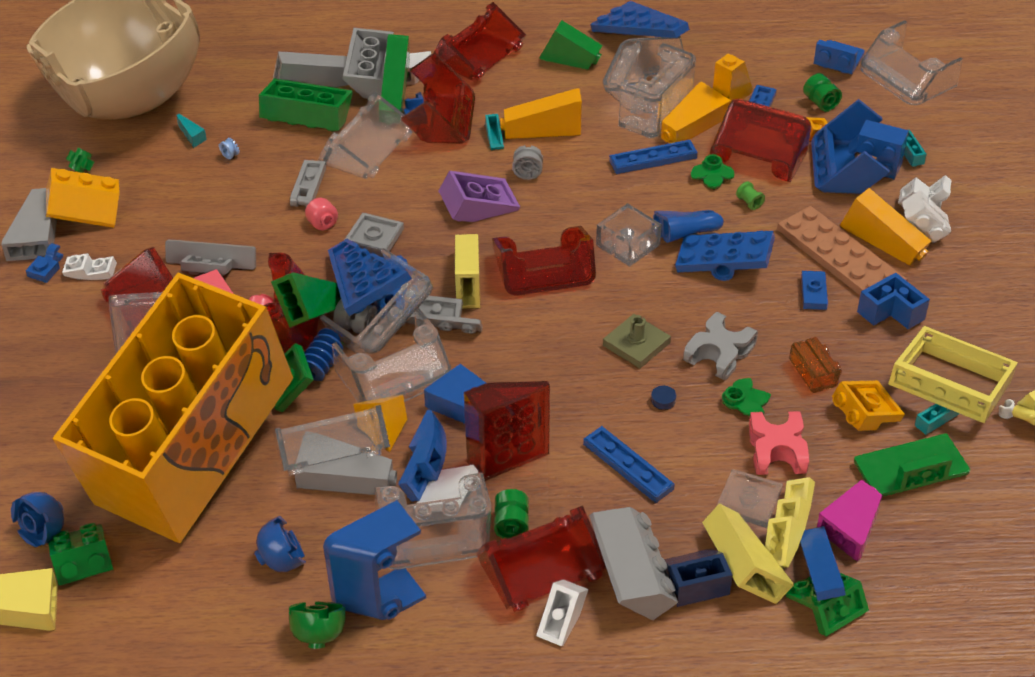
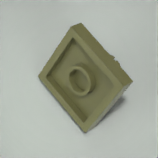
[603,314,671,369]

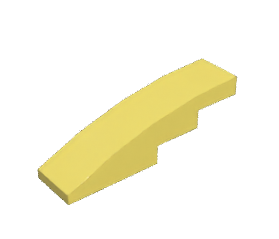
[765,477,815,568]

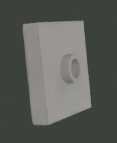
[344,213,404,257]

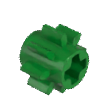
[66,147,95,173]

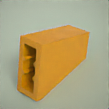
[713,54,753,110]

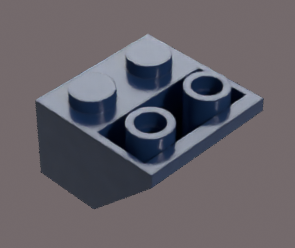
[664,549,733,607]

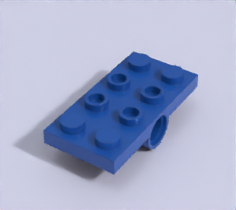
[675,231,775,281]

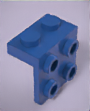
[813,40,865,74]

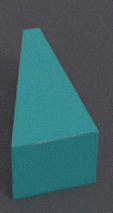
[176,114,207,148]
[485,114,504,150]

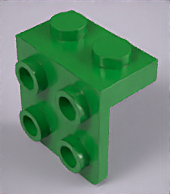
[48,523,113,586]

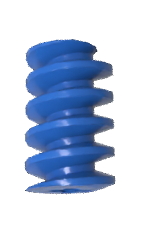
[304,328,343,381]

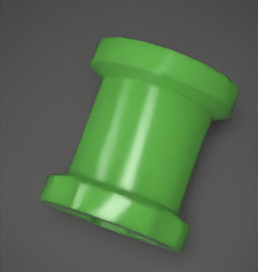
[736,181,765,210]

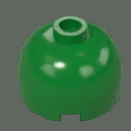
[289,601,345,649]

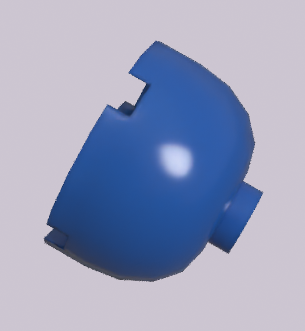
[11,492,64,547]
[255,516,306,572]

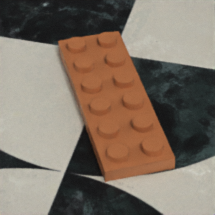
[777,206,908,295]

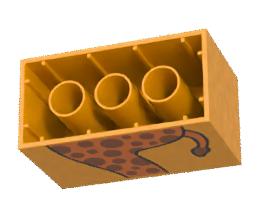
[52,273,293,544]

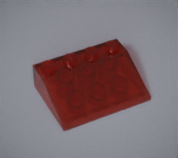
[464,381,550,483]

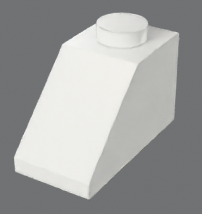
[536,580,588,646]

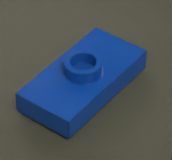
[745,85,777,119]
[801,271,828,310]

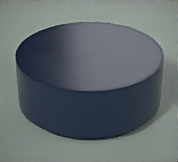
[651,385,676,410]

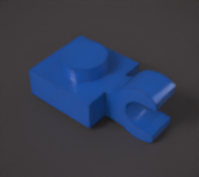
[26,243,63,283]

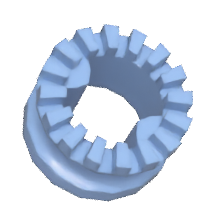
[219,138,240,160]

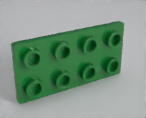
[854,433,970,497]

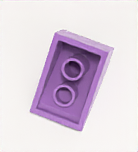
[439,171,520,222]

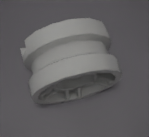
[512,145,543,180]

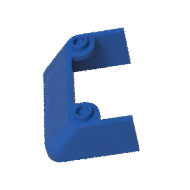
[811,99,890,194]
[323,500,426,620]

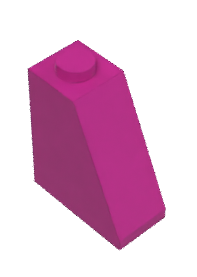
[817,480,882,562]

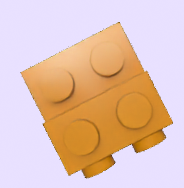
[832,380,905,431]

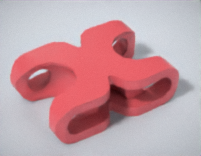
[749,411,809,475]

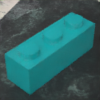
[904,130,927,167]
[915,404,960,435]

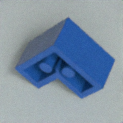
[856,120,909,180]
[857,273,930,329]

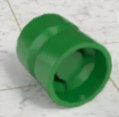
[803,73,842,112]
[494,489,529,540]

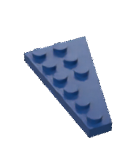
[590,1,690,38]
[328,239,412,316]

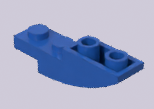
[398,410,447,502]

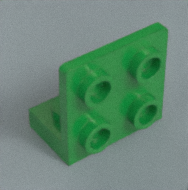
[785,573,869,636]

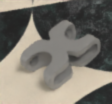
[683,312,758,380]

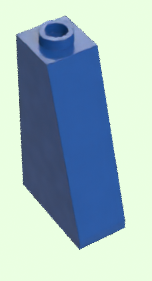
[424,364,524,441]

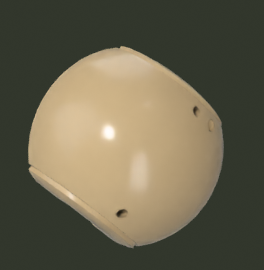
[27,0,200,120]

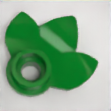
[691,154,734,189]
[722,378,771,416]

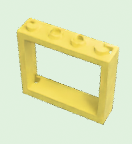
[888,326,1018,423]

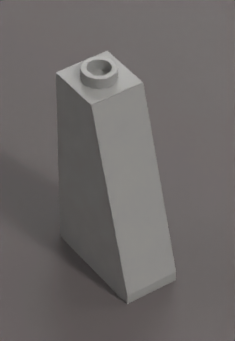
[272,51,348,88]
[1,188,57,261]
[294,432,397,496]

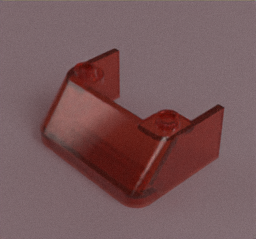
[401,52,475,144]

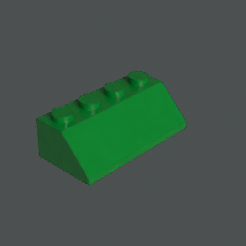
[259,78,353,131]

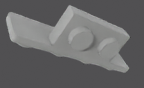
[165,239,256,276]
[386,294,483,334]

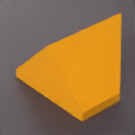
[353,394,407,452]

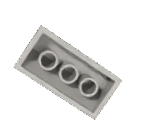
[343,28,394,100]
[589,507,678,620]

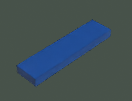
[609,140,698,174]
[583,426,675,503]
[800,526,846,601]

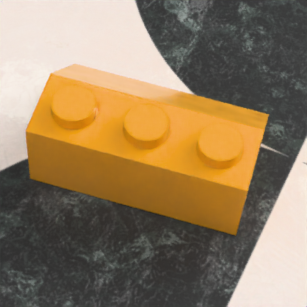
[46,168,119,228]

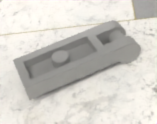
[290,160,326,207]

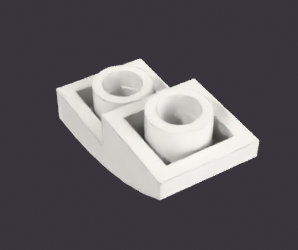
[62,254,117,280]

